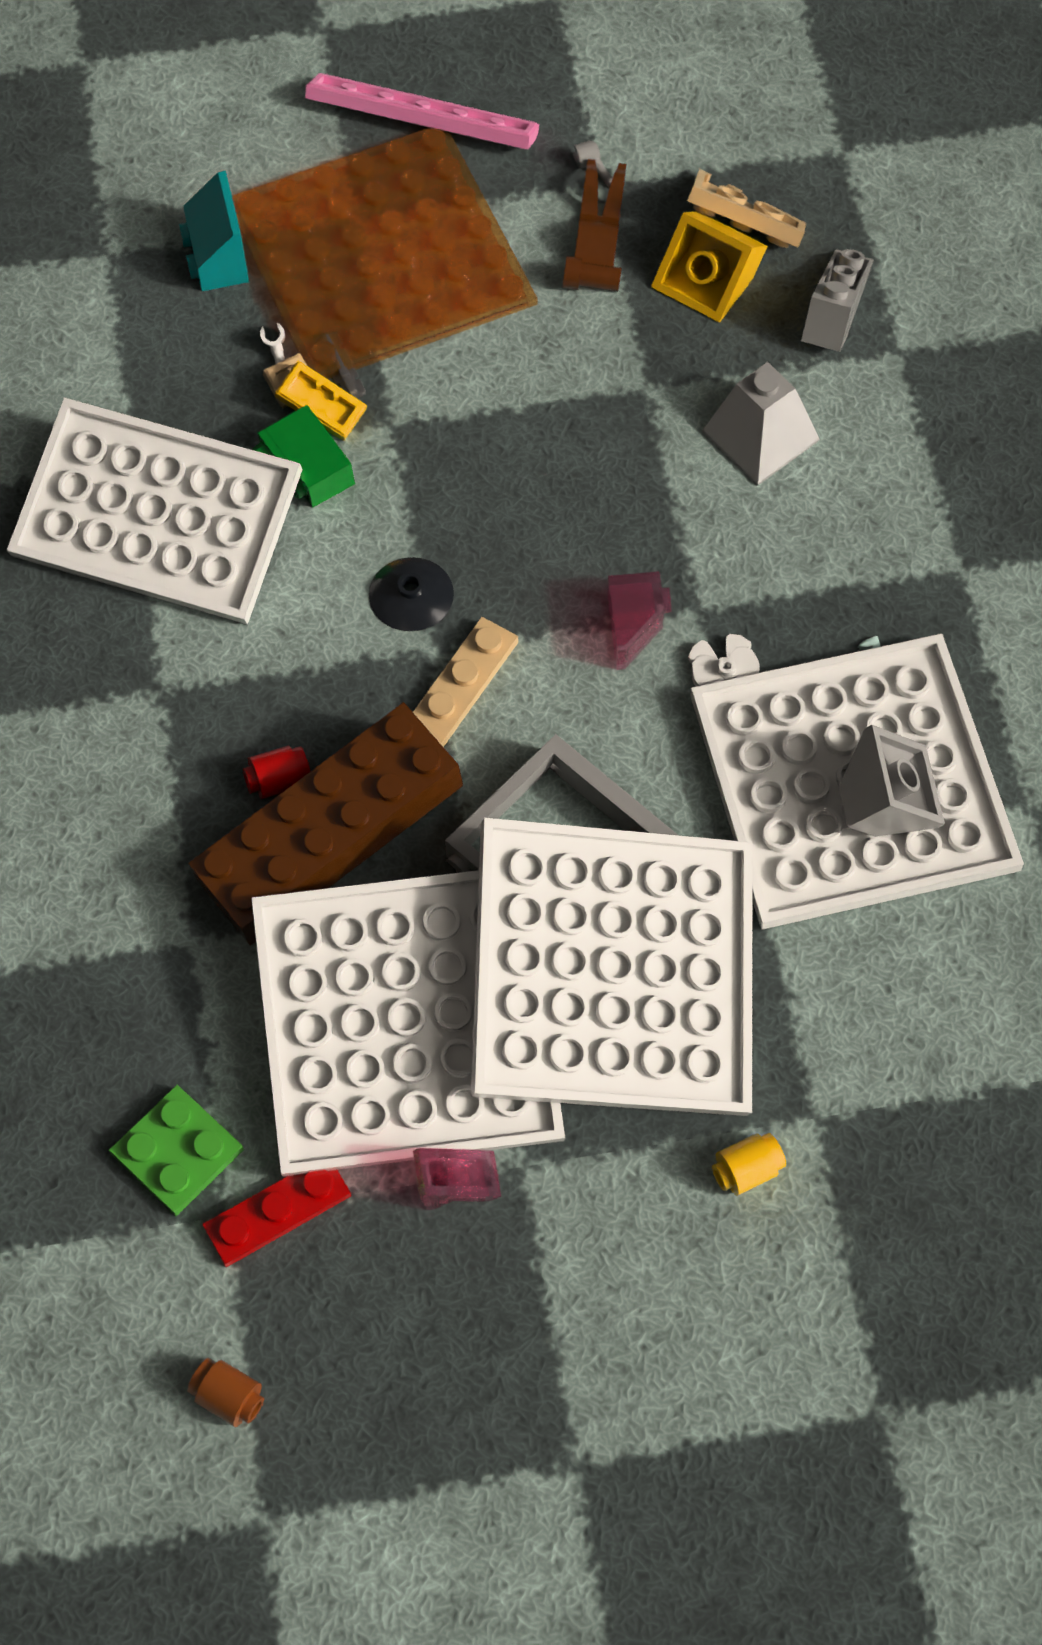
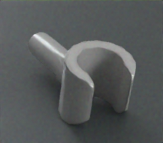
[573,141,613,188]

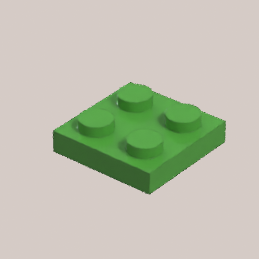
[109,1085,244,1216]

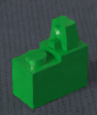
[252,405,355,508]

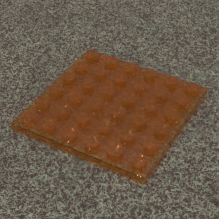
[232,127,538,380]

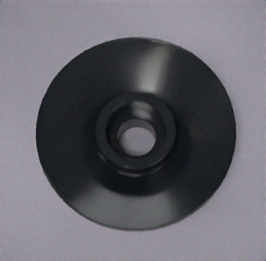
[369,557,454,631]

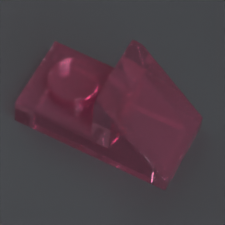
[413,1148,501,1210]

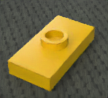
[275,360,367,441]

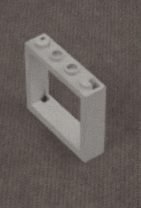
[445,734,679,873]

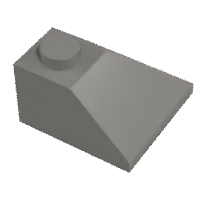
[703,362,819,486]
[839,725,945,837]

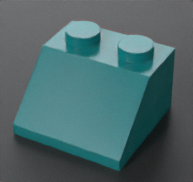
[179,171,249,291]

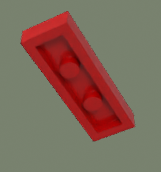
[202,1170,352,1268]

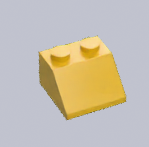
[651,211,768,323]

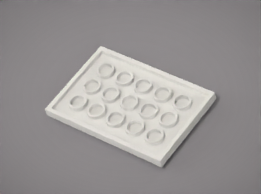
[7,397,303,625]

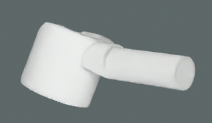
[260,323,285,364]

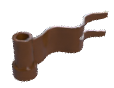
[562,159,626,292]

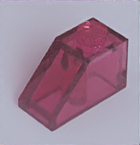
[607,571,671,670]

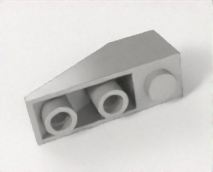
[801,249,874,352]

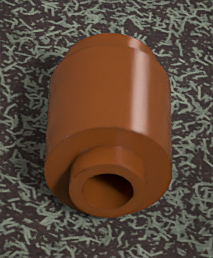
[187,1358,264,1427]

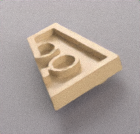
[687,169,806,248]

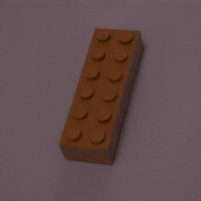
[188,702,464,946]

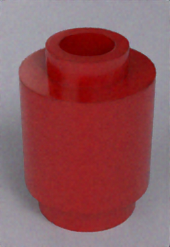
[242,745,310,800]

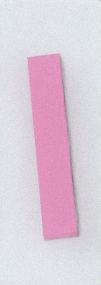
[305,73,539,150]

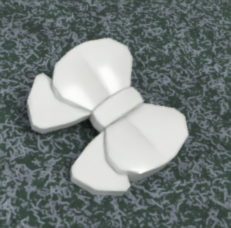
[688,634,760,687]

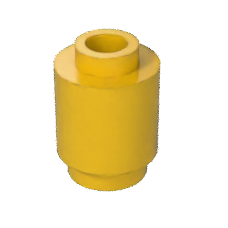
[712,1133,786,1196]

